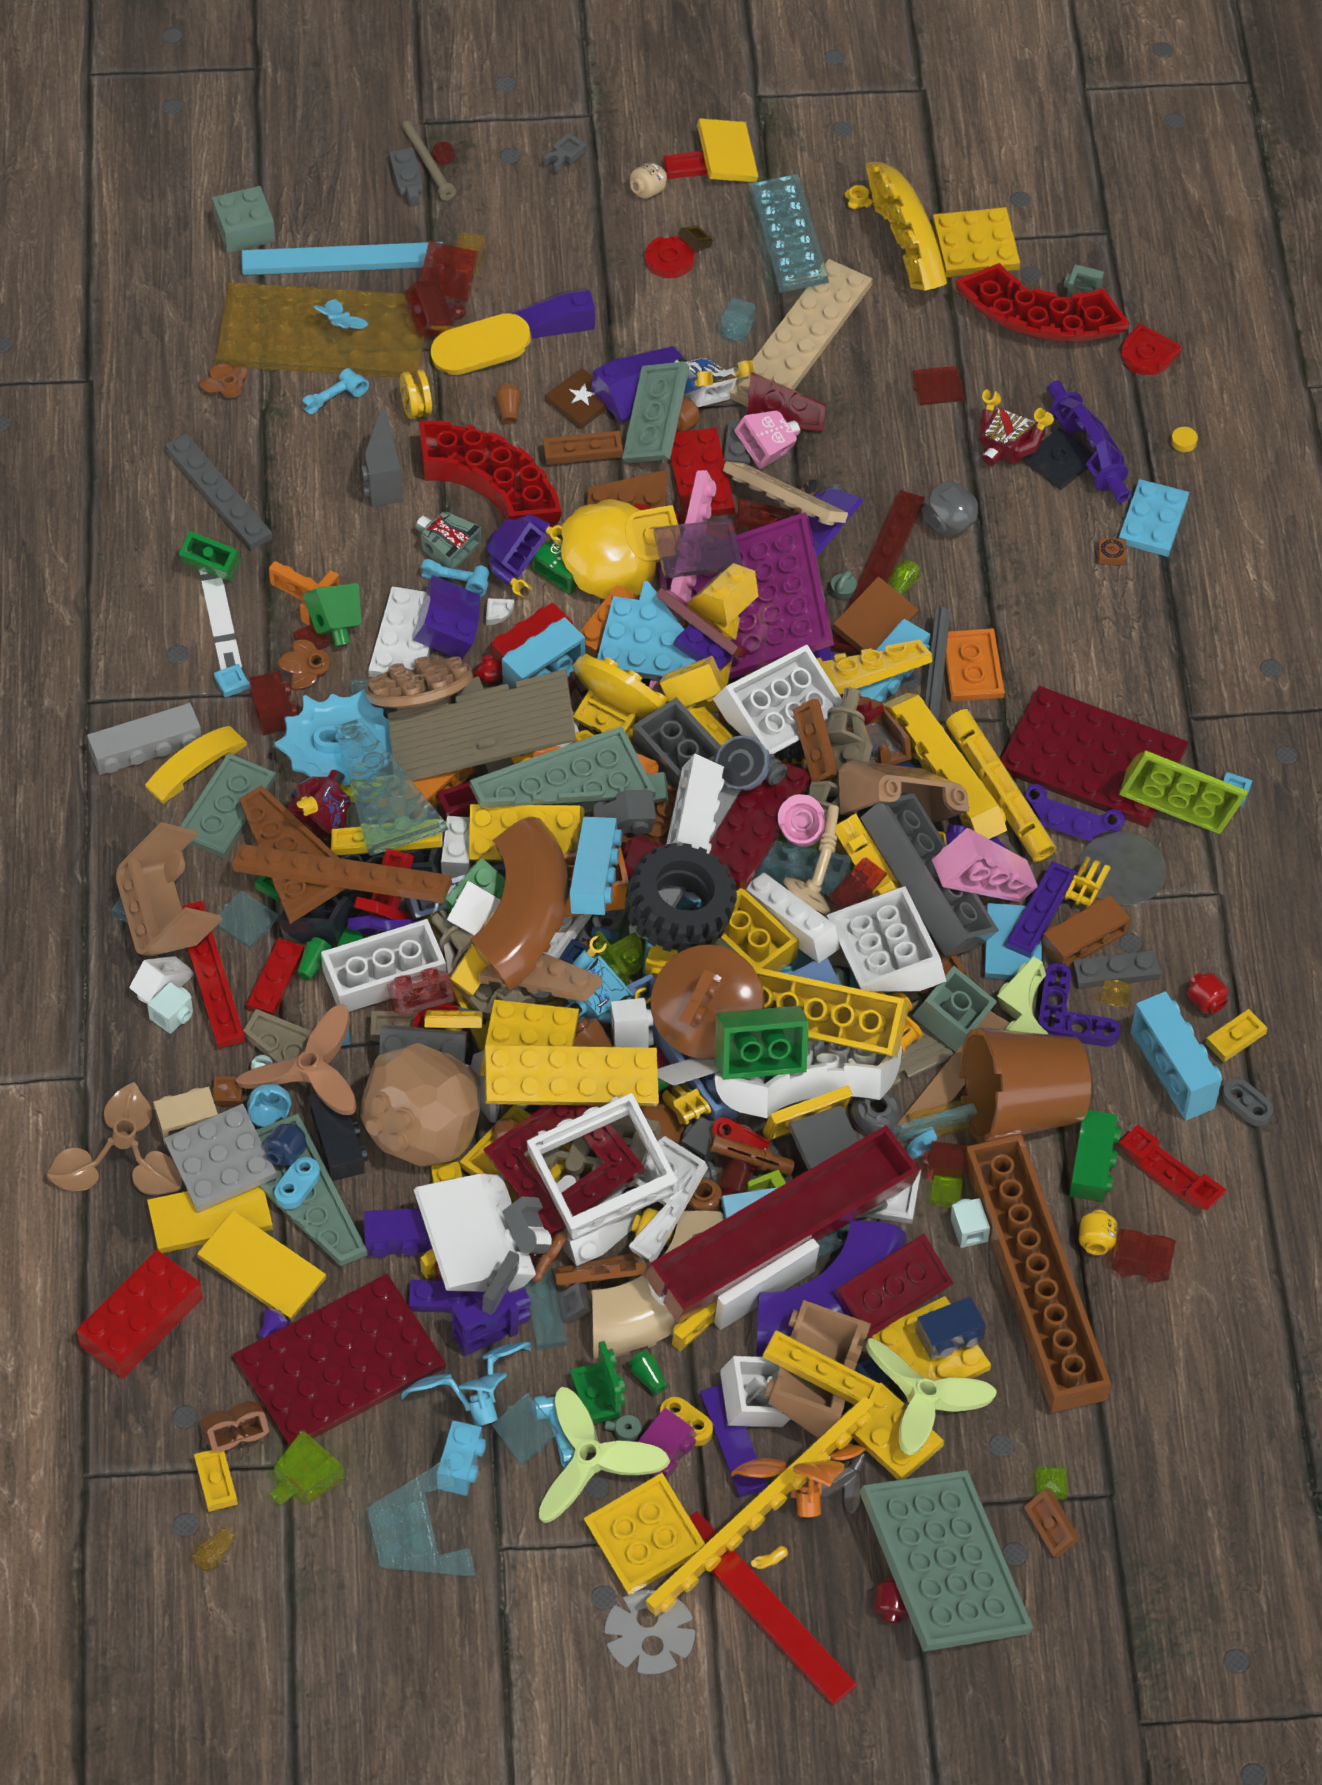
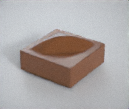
[213,1076,243,1106]

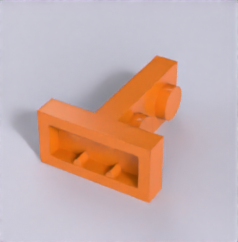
[269,561,340,626]

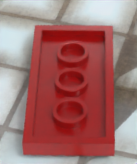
[670,427,735,517]

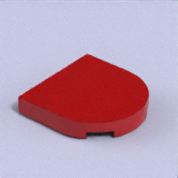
[1121,323,1182,375]

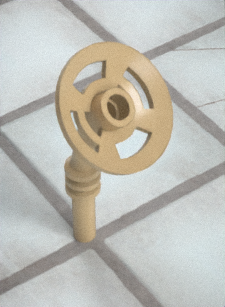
[783,805,839,914]

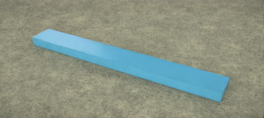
[242,242,444,275]

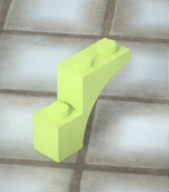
[997,956,1048,1034]

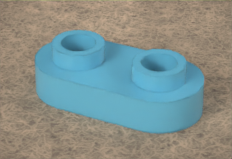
[275,1157,320,1209]

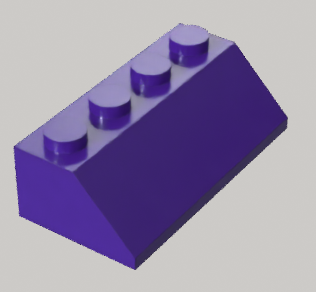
[797,488,864,557]

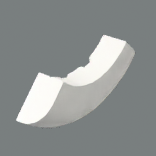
[715,1040,902,1118]

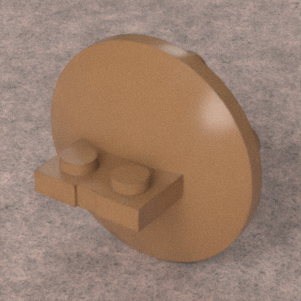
[365,656,473,711]

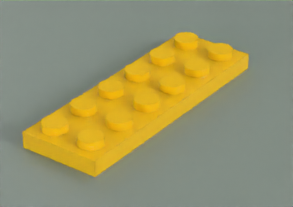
[484,1045,659,1106]

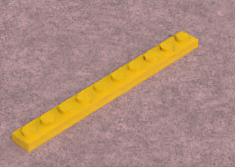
[646,1396,874,1617]

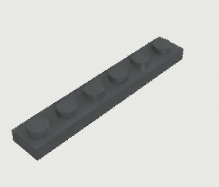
[165,433,273,551]

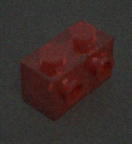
[387,967,455,1016]

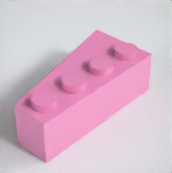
[932,828,1038,902]

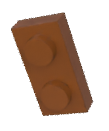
[1024,1489,1080,1557]

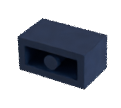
[916,1296,986,1360]

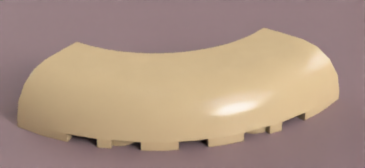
[592,1211,725,1359]

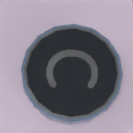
[715,735,770,791]

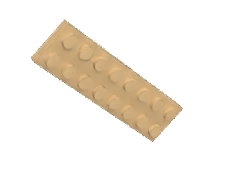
[729,259,873,407]

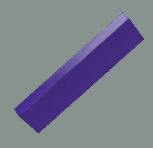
[1006,861,1077,958]
[700,1384,767,1498]

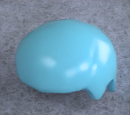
[247,1083,292,1127]

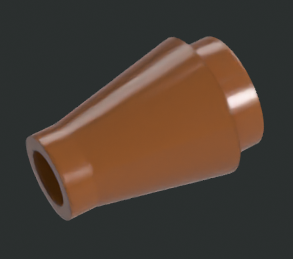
[495,384,521,424]

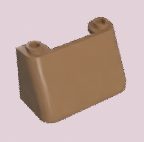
[839,760,969,824]
[765,1300,871,1439]

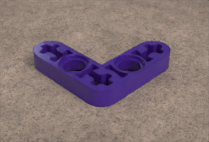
[1038,963,1120,1047]

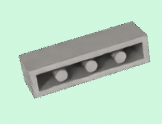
[87,703,202,775]

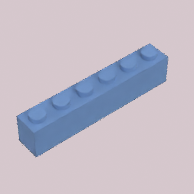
[627,974,739,1121]

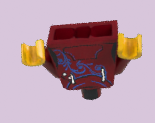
[287,769,351,839]

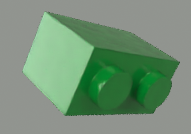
[179,531,242,582]

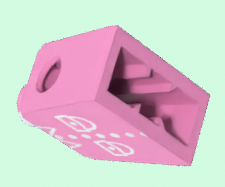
[734,411,800,469]

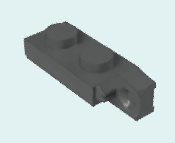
[389,148,423,207]

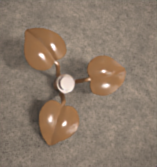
[46,1082,182,1196]

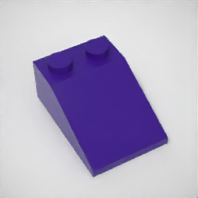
[413,575,480,660]

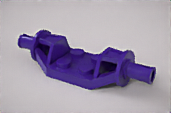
[1047,380,1131,503]

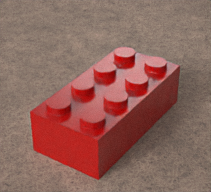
[76,1249,203,1379]

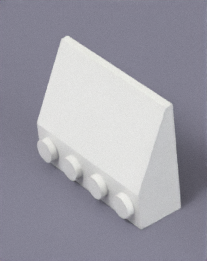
[713,645,842,754]
[827,886,946,991]
[414,1174,536,1292]

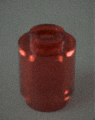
[718,1160,751,1196]

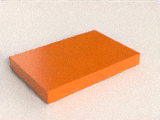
[945,628,1005,702]

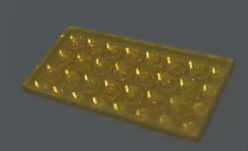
[216,282,430,379]

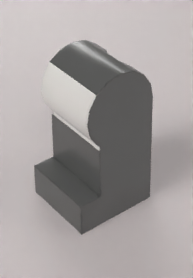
[502,1196,552,1254]

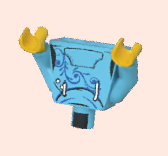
[565,936,651,1024]

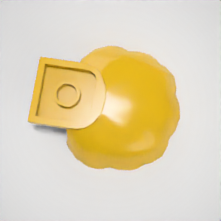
[561,499,682,599]

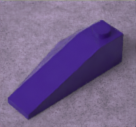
[510,288,595,339]
[591,346,685,423]

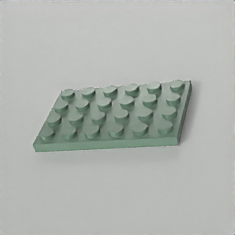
[859,1470,1033,1652]

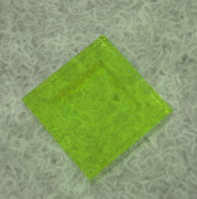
[930,1175,963,1208]

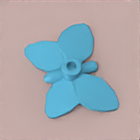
[313,299,368,329]

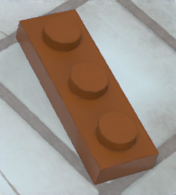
[543,431,623,465]
[793,699,839,782]

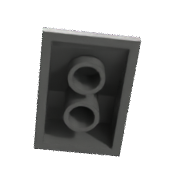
[361,409,402,507]

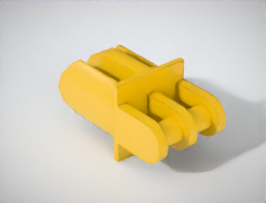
[1064,856,1111,909]
[662,1083,711,1125]

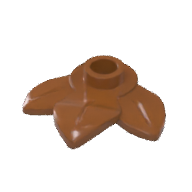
[198,363,249,398]
[277,640,331,690]

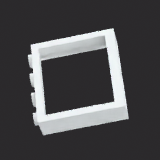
[527,1093,678,1239]

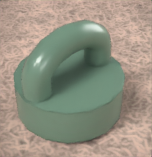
[830,571,857,600]

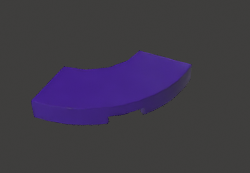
[348,915,415,936]

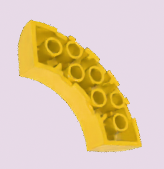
[865,162,947,290]

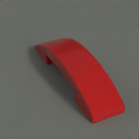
[1119,1124,1227,1211]

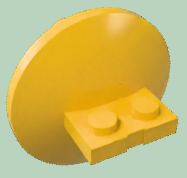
[573,654,668,735]

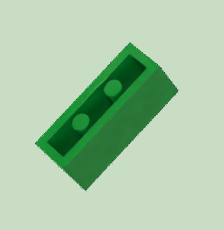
[1069,1110,1122,1203]

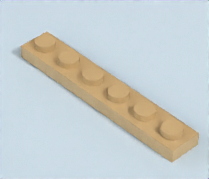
[723,461,848,525]

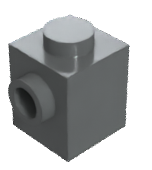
[681,1116,724,1163]

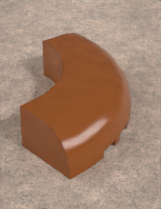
[470,817,569,991]

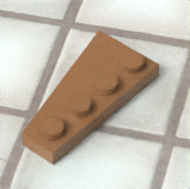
[478,953,602,1002]

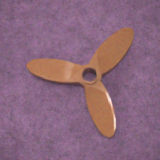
[236,1004,356,1115]

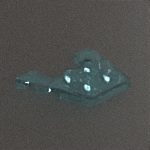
[367,1458,476,1576]

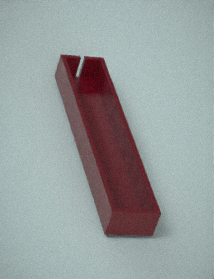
[645,1125,920,1323]

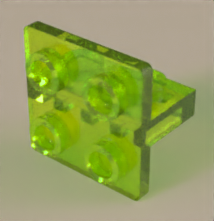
[594,929,644,987]

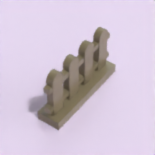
[541,1115,663,1187]

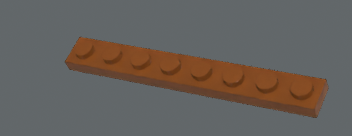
[232,844,452,903]

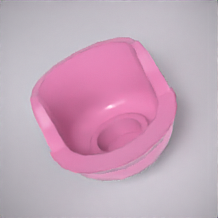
[778,794,825,847]

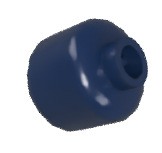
[263,1124,307,1166]

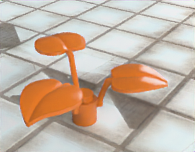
[732,1443,866,1517]

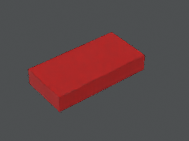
[663,151,708,179]

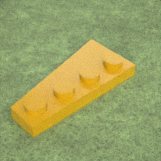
[816,639,932,695]

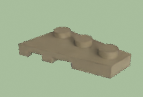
[243,1009,312,1089]

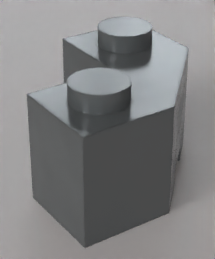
[589,790,656,847]

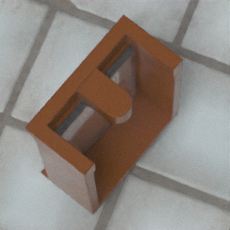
[846,705,912,765]

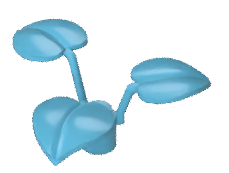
[401,1342,532,1426]

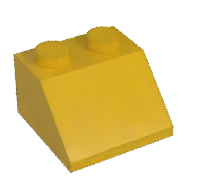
[687,563,759,625]

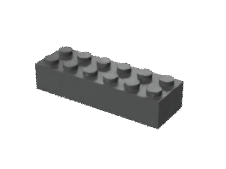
[860,793,999,957]

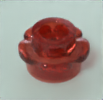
[431,141,455,164]

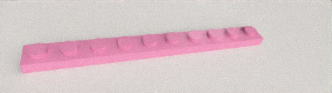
[649,471,716,704]

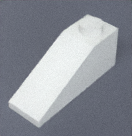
[561,1209,642,1266]

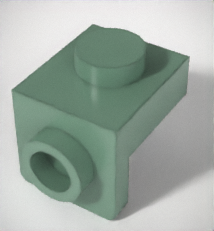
[1064,264,1104,297]

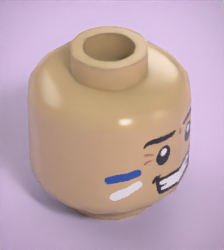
[630,163,667,199]

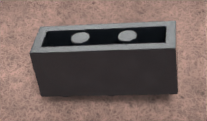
[308,1094,368,1181]

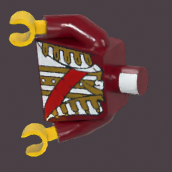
[979,389,1054,467]

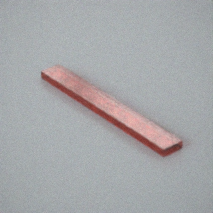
[830,490,925,657]

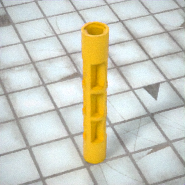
[946,709,1057,862]

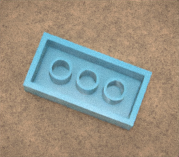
[1130,991,1222,1121]

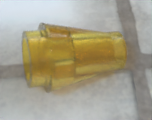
[192,1527,235,1572]

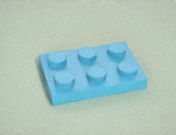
[1119,479,1189,557]

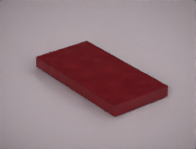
[833,1233,954,1340]

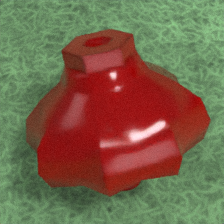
[473,655,502,685]

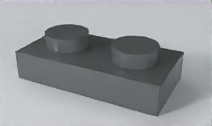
[724,420,751,466]

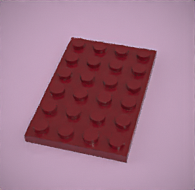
[1001,686,1189,828]
[233,1273,446,1451]

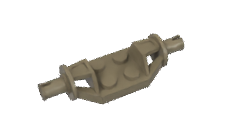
[809,687,873,840]
[431,910,536,1020]

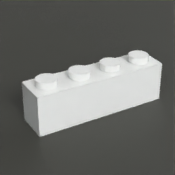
[666,754,724,854]
[744,873,840,963]

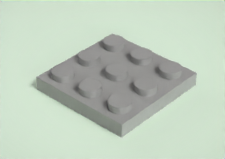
[164,1104,278,1213]

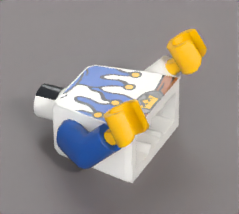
[674,357,754,407]

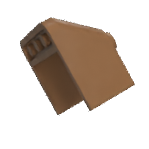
[116,822,222,956]

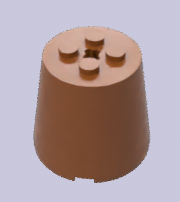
[960,1027,1091,1142]

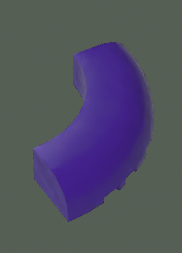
[756,1220,907,1357]

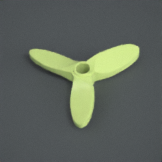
[865,1338,997,1455]
[539,1387,670,1523]

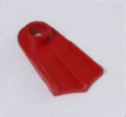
[711,1117,770,1171]

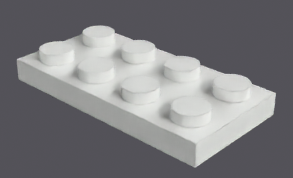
[369,586,431,677]

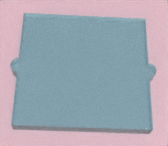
[216,891,279,948]
[492,1393,559,1465]

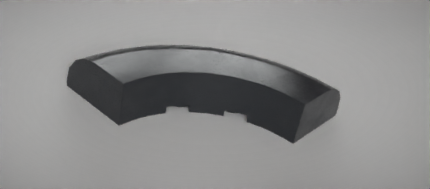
[279,826,445,946]

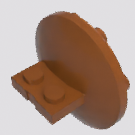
[651,945,764,1059]

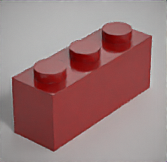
[490,602,573,664]

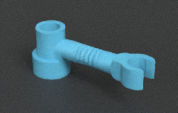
[302,368,369,415]
[421,559,490,597]
[532,1395,574,1468]

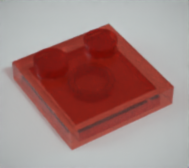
[418,241,479,302]

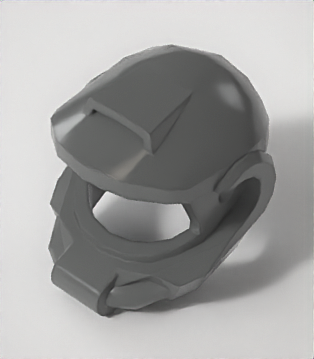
[922,481,978,536]

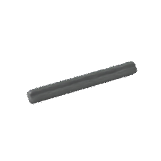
[924,607,950,721]

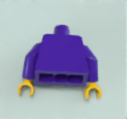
[486,515,562,599]

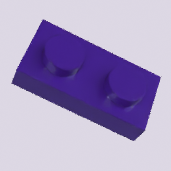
[673,624,733,671]

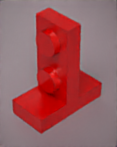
[354,848,414,920]

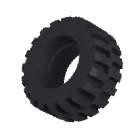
[625,843,737,953]

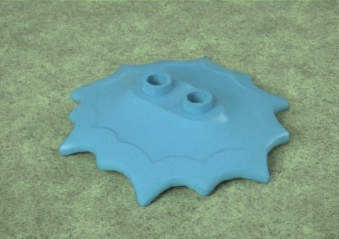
[274,688,392,785]

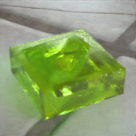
[1035,1467,1067,1500]

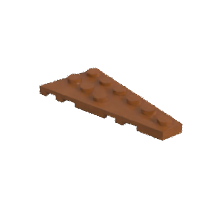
[239,785,346,924]

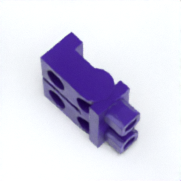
[452,1287,531,1356]

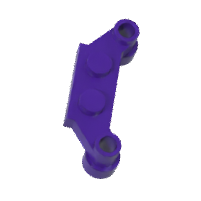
[1025,784,1126,842]

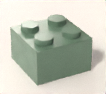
[212,186,275,253]
[912,966,997,1052]

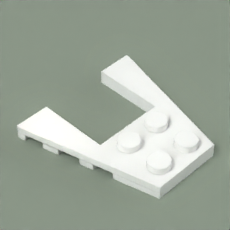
[599,1136,708,1263]

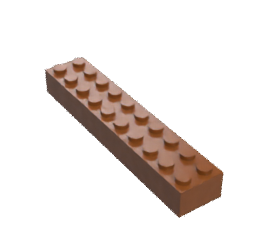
[964,1134,1111,1413]

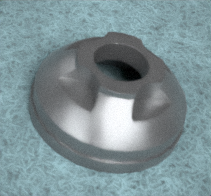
[850,1091,902,1136]

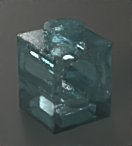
[721,297,756,342]

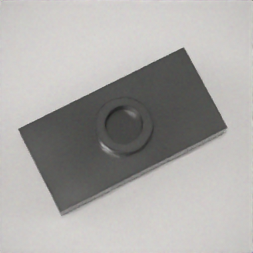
[482,1250,520,1315]

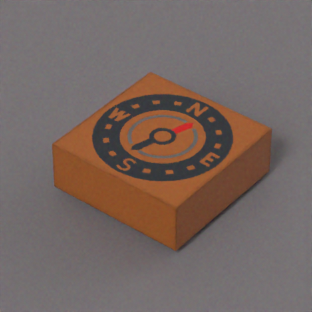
[1098,538,1126,565]

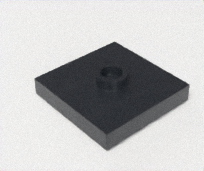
[1023,428,1093,490]

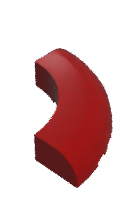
[956,263,1129,342]
[419,420,561,527]

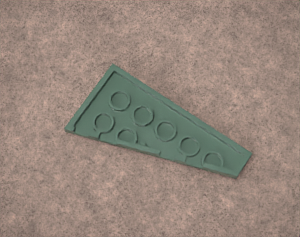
[256,1114,367,1266]

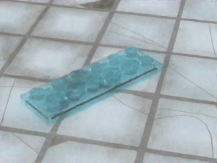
[750,174,829,293]

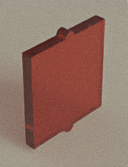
[912,366,964,406]

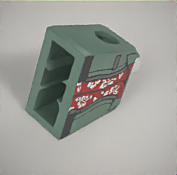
[416,512,481,569]

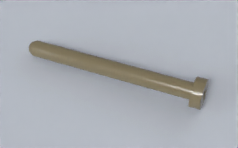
[402,120,456,200]

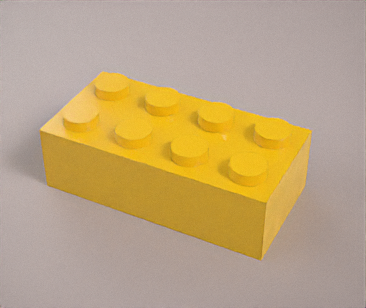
[469,804,584,862]

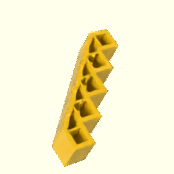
[883,693,1007,839]

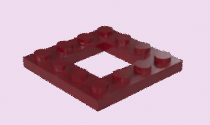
[483,1105,646,1238]

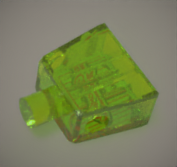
[270,1431,345,1505]

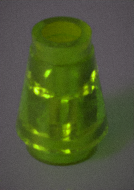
[890,559,921,596]

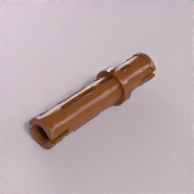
[708,1134,795,1177]

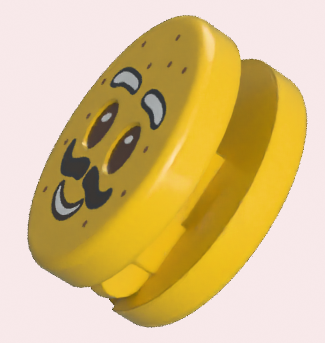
[400,369,432,420]

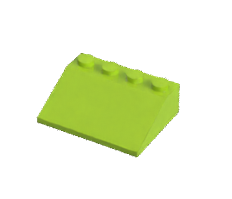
[1119,751,1248,834]

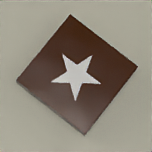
[545,368,608,429]

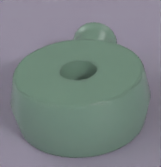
[605,1415,642,1442]

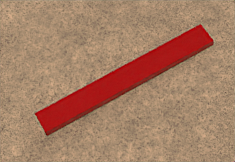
[689,1511,856,1706]

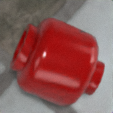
[1187,972,1229,1015]

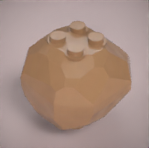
[360,1043,481,1168]

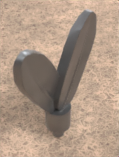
[820,1453,865,1514]

